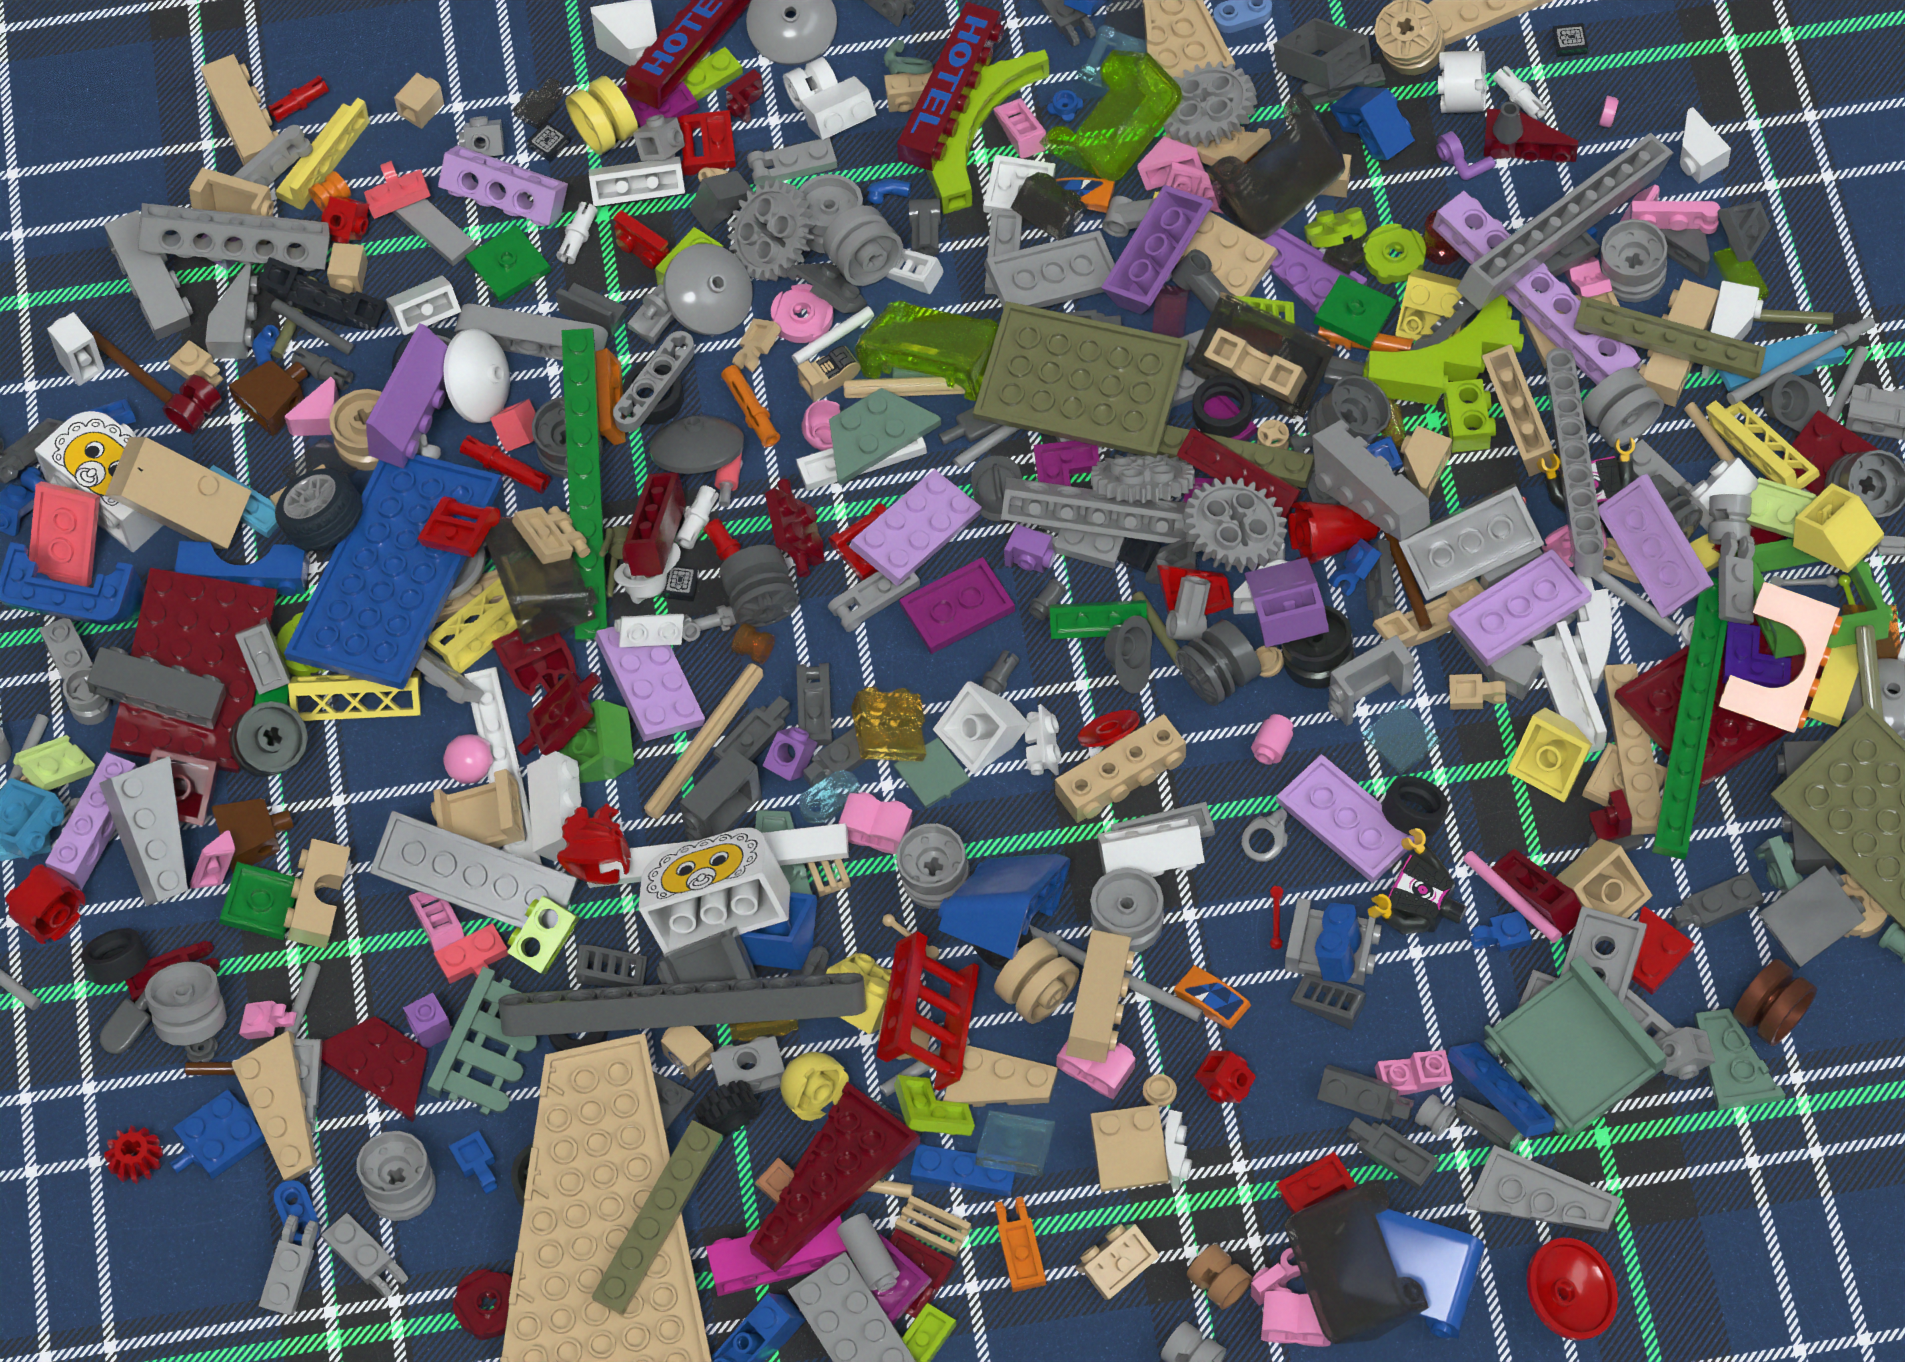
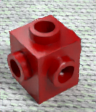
[321,196,370,244]
[1194,1050,1257,1104]

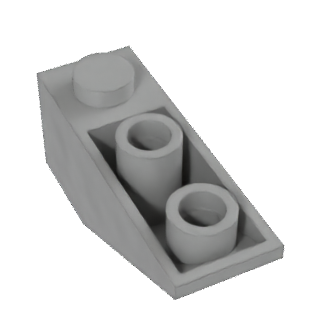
[205,264,260,359]
[1453,627,1543,701]

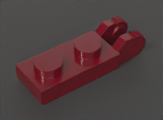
[125,941,220,1003]

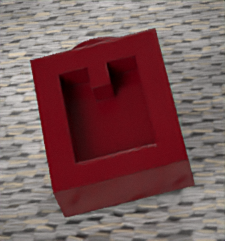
[726,69,763,123]
[1589,789,1632,841]

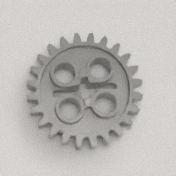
[1158,61,1258,147]
[728,180,815,281]
[1091,453,1195,503]
[1182,477,1287,573]

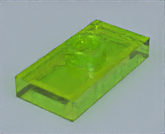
[1713,247,1769,300]

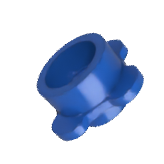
[1047,90,1083,122]

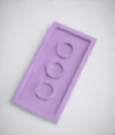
[850,469,982,587]
[1598,474,1714,619]
[1448,549,1592,666]
[595,627,705,741]
[1276,754,1414,883]

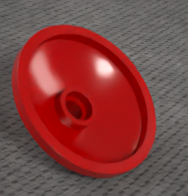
[1526,1238,1618,1341]

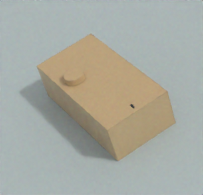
[105,437,252,549]

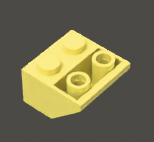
[1395,269,1466,341]
[1793,483,1884,573]
[826,952,891,1034]

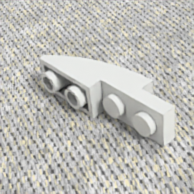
[1571,569,1612,694]

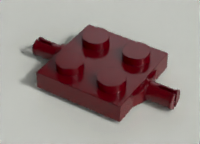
[765,479,825,578]
[517,671,601,756]

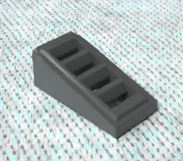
[575,944,648,987]
[1291,973,1366,1030]
[1456,1097,1524,1152]

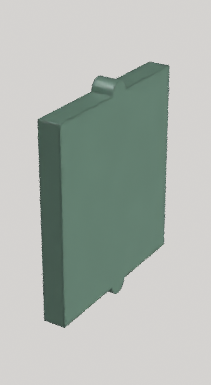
[894,737,970,809]

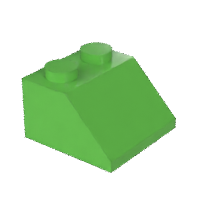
[559,699,634,783]

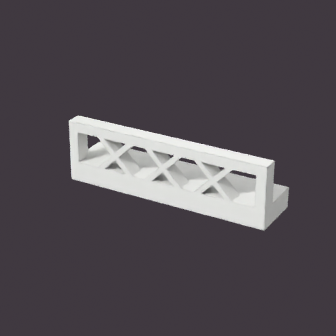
[1532,621,1607,754]

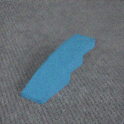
[1717,331,1847,391]

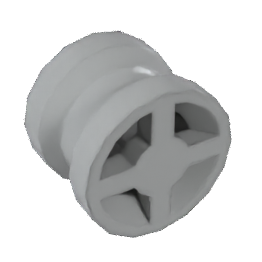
[1415,1094,1456,1137]

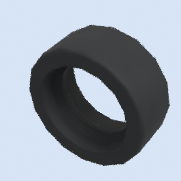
[622,363,684,425]
[1193,376,1252,438]
[1382,776,1448,837]
[81,928,149,985]

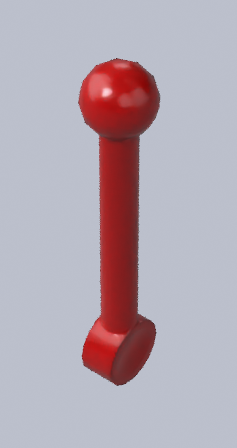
[1270,886,1283,950]

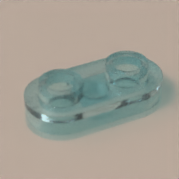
[799,771,859,824]

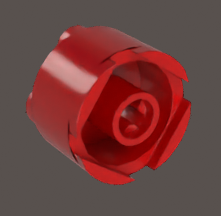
[5,864,86,944]

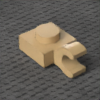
[168,340,223,388]
[1449,674,1506,710]

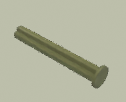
[1855,625,1884,720]

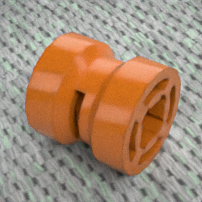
[308,171,351,212]

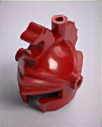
[557,803,631,885]

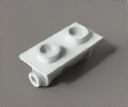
[614,614,684,647]
[1025,704,1061,776]

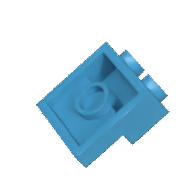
[0,778,67,859]

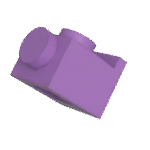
[1004,524,1056,573]

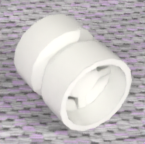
[783,57,838,111]

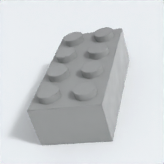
[1398,483,1544,600]

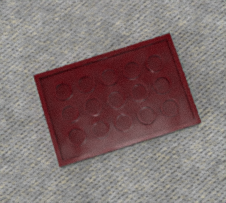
[110,568,278,773]
[1614,616,1824,790]

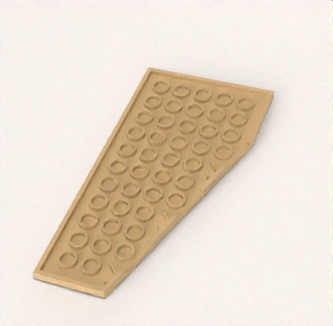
[500,1033,712,1362]

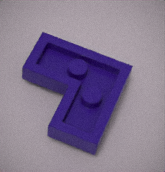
[1722,622,1791,688]

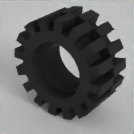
[694,1080,761,1137]

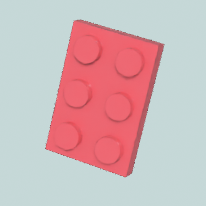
[29,481,100,587]

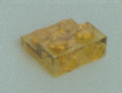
[851,687,927,762]

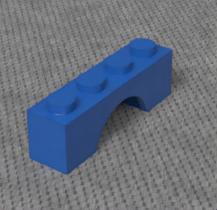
[175,541,310,596]

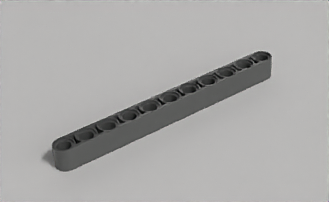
[498,973,867,1037]

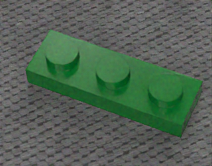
[1049,600,1147,639]

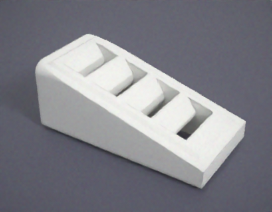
[885,248,943,294]

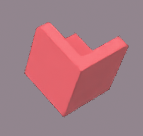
[490,399,536,451]

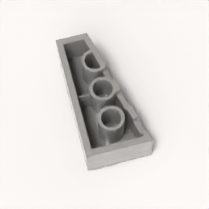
[104,210,193,340]
[1312,419,1430,541]
[99,756,188,906]

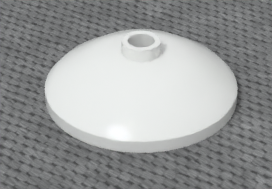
[444,329,510,423]

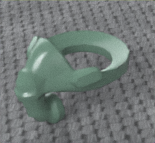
[884,40,933,75]

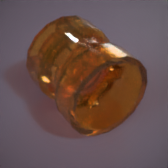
[731,623,775,665]

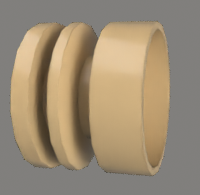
[1374,0,1446,75]

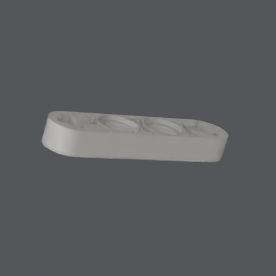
[613,331,695,432]

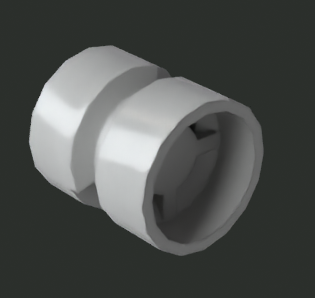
[1708,494,1752,545]
[63,667,112,725]
[1161,1321,1226,1362]

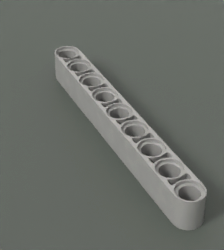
[1546,348,1604,577]

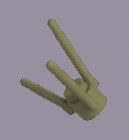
[599,526,650,597]

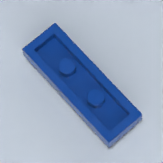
[910,1144,1018,1197]

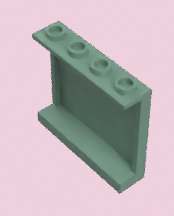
[1483,955,1667,1139]

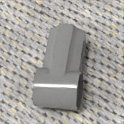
[1102,196,1156,237]
[1166,575,1211,641]

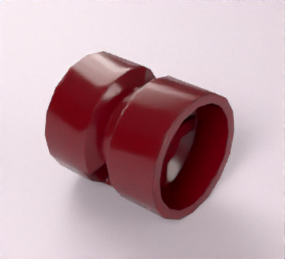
[162,374,222,434]

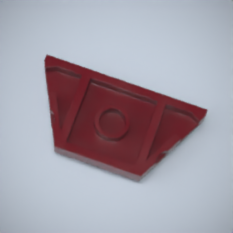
[321,1016,429,1122]

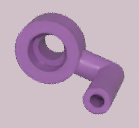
[1436,131,1496,180]

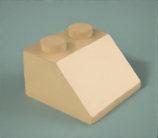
[1556,839,1653,918]
[1091,1104,1169,1192]

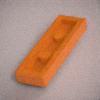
[596,348,626,446]

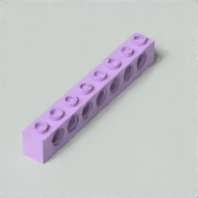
[1432,191,1641,385]

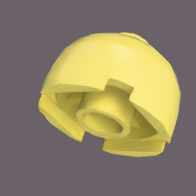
[780,1051,849,1121]

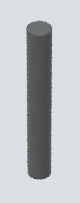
[271,298,355,356]

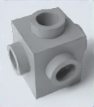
[633,115,685,161]
[459,116,505,157]
[1655,1027,1716,1080]

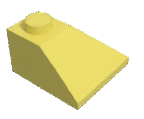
[1507,708,1592,802]

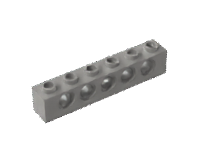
[138,203,330,271]
[1001,477,1188,543]

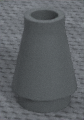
[1493,101,1524,144]

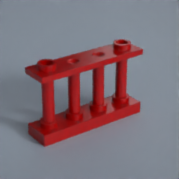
[876,931,979,1091]

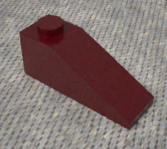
[1491,849,1582,938]

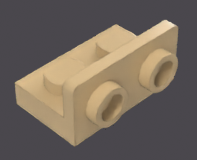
[884,72,932,112]
[1075,1224,1160,1300]

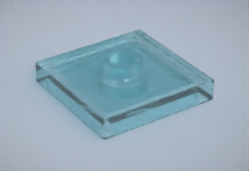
[975,1110,1055,1177]

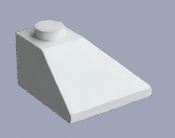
[590,0,657,66]
[933,681,1030,774]

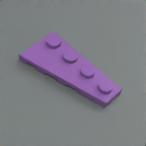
[1252,219,1367,314]

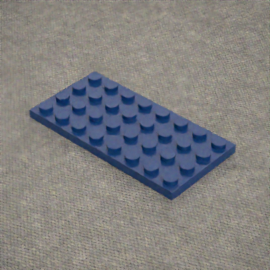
[284,454,503,690]

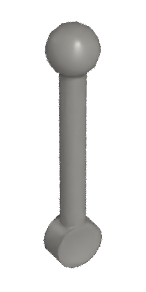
[1770,575,1838,588]

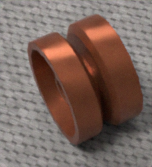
[1733,959,1817,1046]

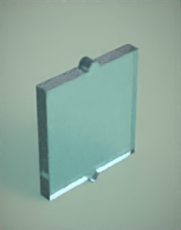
[1362,702,1441,774]

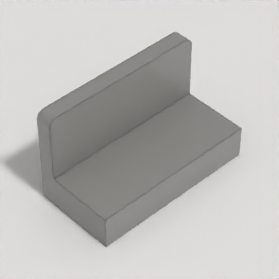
[235,617,290,695]

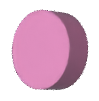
[1599,95,1619,128]

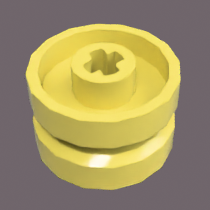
[565,76,638,155]

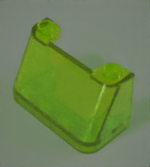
[1039,50,1182,181]
[855,300,999,401]

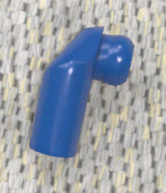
[867,178,912,204]
[252,325,279,367]
[21,467,48,493]

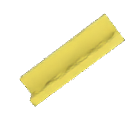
[275,98,370,210]
[1706,400,1820,490]
[427,560,554,674]
[288,671,422,721]

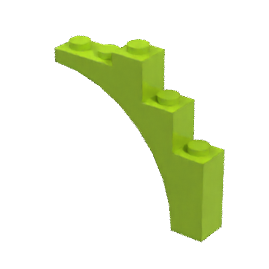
[926,49,1049,214]
[1362,294,1524,405]

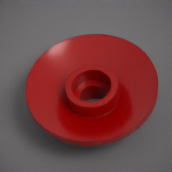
[1077,710,1140,748]

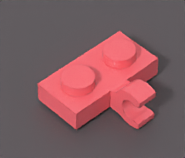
[364,161,431,219]
[434,923,509,984]

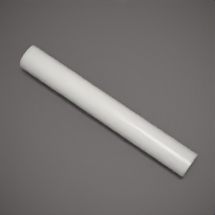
[792,306,874,365]

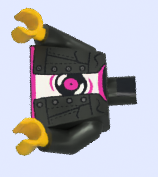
[1537,437,1635,533]
[1368,828,1467,935]

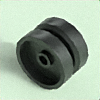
[1281,605,1355,689]
[229,701,308,778]

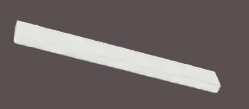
[464,667,542,865]
[587,823,849,888]

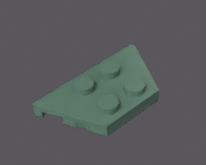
[829,388,941,486]

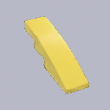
[1807,644,1859,727]

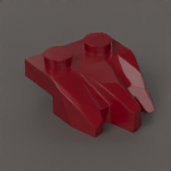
[491,615,577,696]

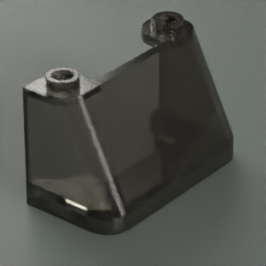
[1207,92,1345,240]
[1188,292,1335,419]
[485,516,598,644]
[1285,1179,1429,1344]

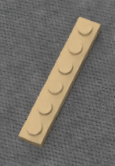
[1603,664,1661,835]

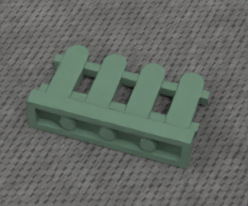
[427,966,537,1116]

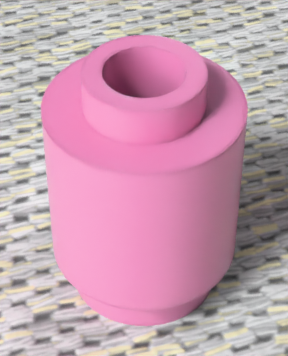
[1251,714,1294,765]

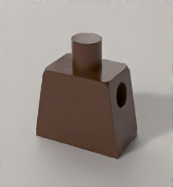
[228,361,308,437]
[212,798,294,873]

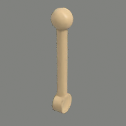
[882,914,939,960]

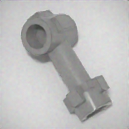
[682,605,736,642]

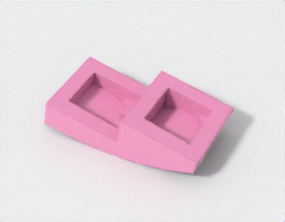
[1564,256,1612,298]

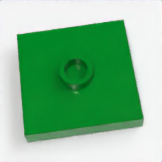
[465,225,551,303]
[1313,274,1397,349]
[219,862,301,940]

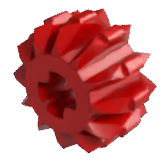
[104,1125,163,1184]

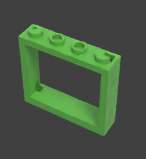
[1735,538,1893,659]

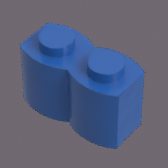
[1315,903,1362,983]

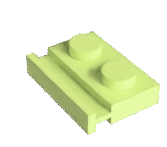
[1746,477,1817,538]
[13,735,95,791]

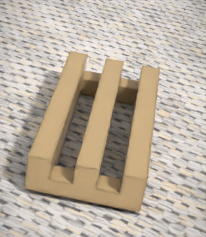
[806,859,851,897]
[895,1195,972,1257]

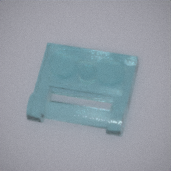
[1078,25,1147,95]

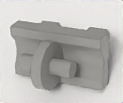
[627,284,675,344]

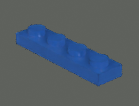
[1447,1042,1555,1137]

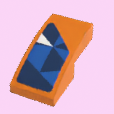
[1047,177,1115,214]
[1174,965,1251,1029]

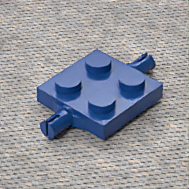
[169,1089,266,1179]

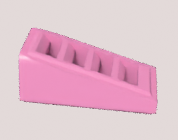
[993,98,1048,159]
[408,892,465,952]

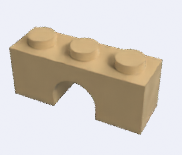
[1204,328,1307,404]
[284,839,350,949]

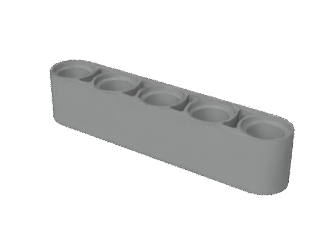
[454,304,608,361]

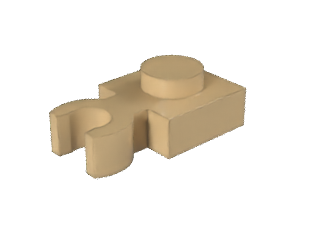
[732,318,782,372]

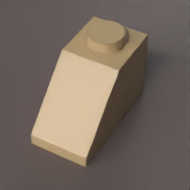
[1400,425,1452,499]

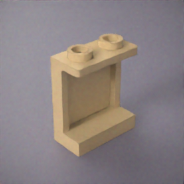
[189,167,274,245]
[431,769,525,848]

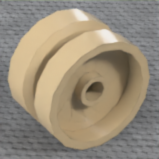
[329,389,382,471]
[994,937,1079,1024]

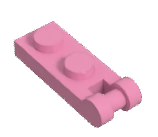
[1630,201,1720,234]

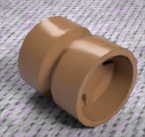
[1187,1244,1252,1310]

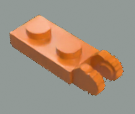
[994,1197,1046,1292]

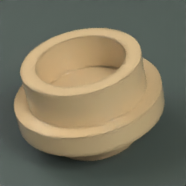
[1255,646,1284,677]
[1143,1074,1177,1107]

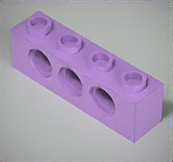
[438,145,568,226]
[45,752,137,890]

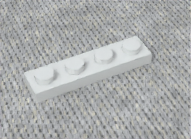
[796,437,927,491]

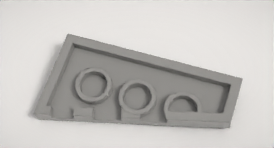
[1467,1145,1621,1233]

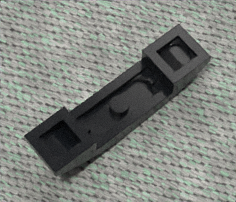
[258,257,386,331]

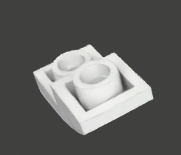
[1165,1110,1192,1190]

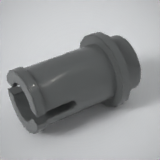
[1029,579,1066,620]

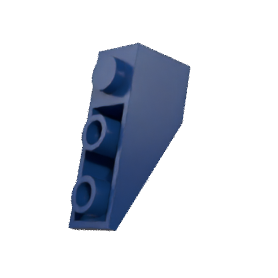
[711,1293,806,1362]

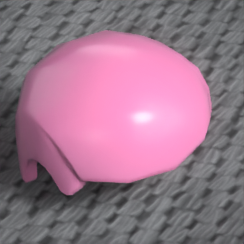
[801,399,840,451]
[443,734,494,784]

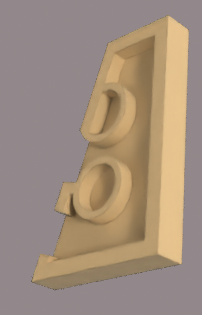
[943,1045,1058,1107]

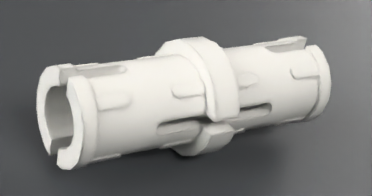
[1493,66,1547,120]
[556,202,598,264]
[675,486,719,549]

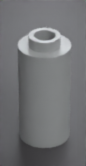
[836,1213,900,1292]

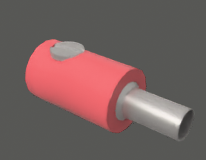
[715,452,743,507]

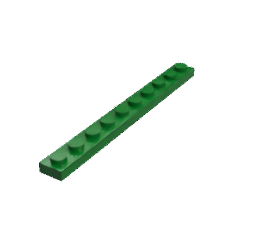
[561,328,608,642]
[1652,577,1728,860]

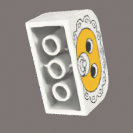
[35,411,163,553]
[639,828,790,954]

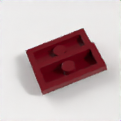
[889,1228,957,1319]

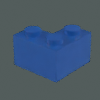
[1329,86,1415,161]

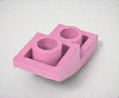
[1164,162,1231,213]
[1375,1050,1453,1096]

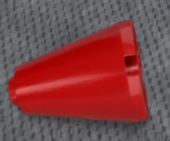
[1288,501,1381,565]

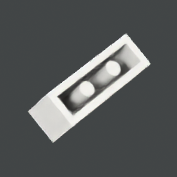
[589,157,685,206]
[527,751,582,862]
[1097,816,1205,877]

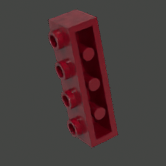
[622,472,686,577]

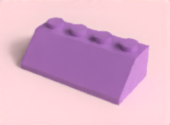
[1101,185,1213,315]
[366,323,448,469]

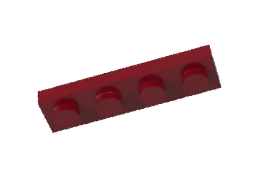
[1176,428,1302,519]

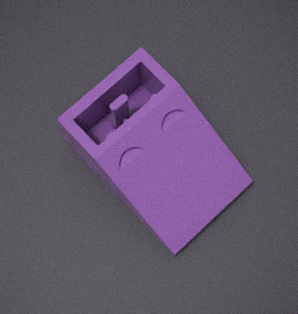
[1244,557,1329,647]

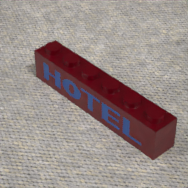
[625,0,752,109]
[897,2,1004,171]

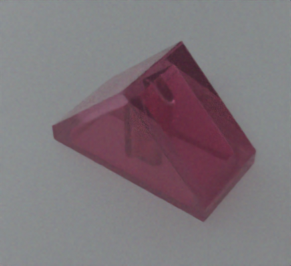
[1152,285,1191,338]

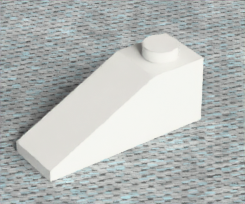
[1701,281,1764,379]

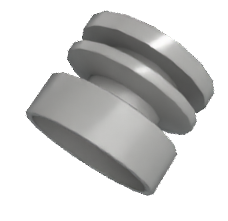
[1601,219,1668,303]
[896,823,970,909]
[357,1131,436,1221]

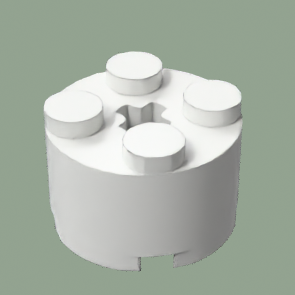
[1438,51,1487,113]

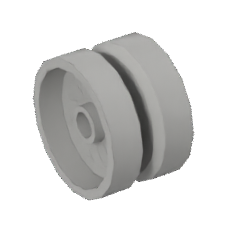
[799,174,863,253]
[822,205,903,286]
[1582,367,1664,447]
[1090,868,1164,953]
[145,962,227,1046]

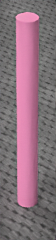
[1463,851,1562,943]

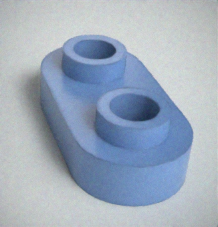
[1213,0,1272,33]

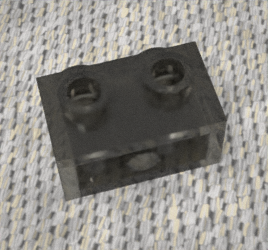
[1010,172,1088,241]

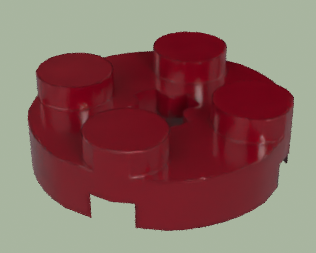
[453,1269,512,1340]

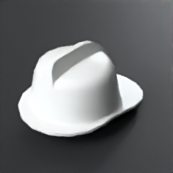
[614,542,681,604]

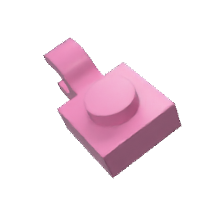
[239,1001,297,1039]
[1251,1248,1306,1306]

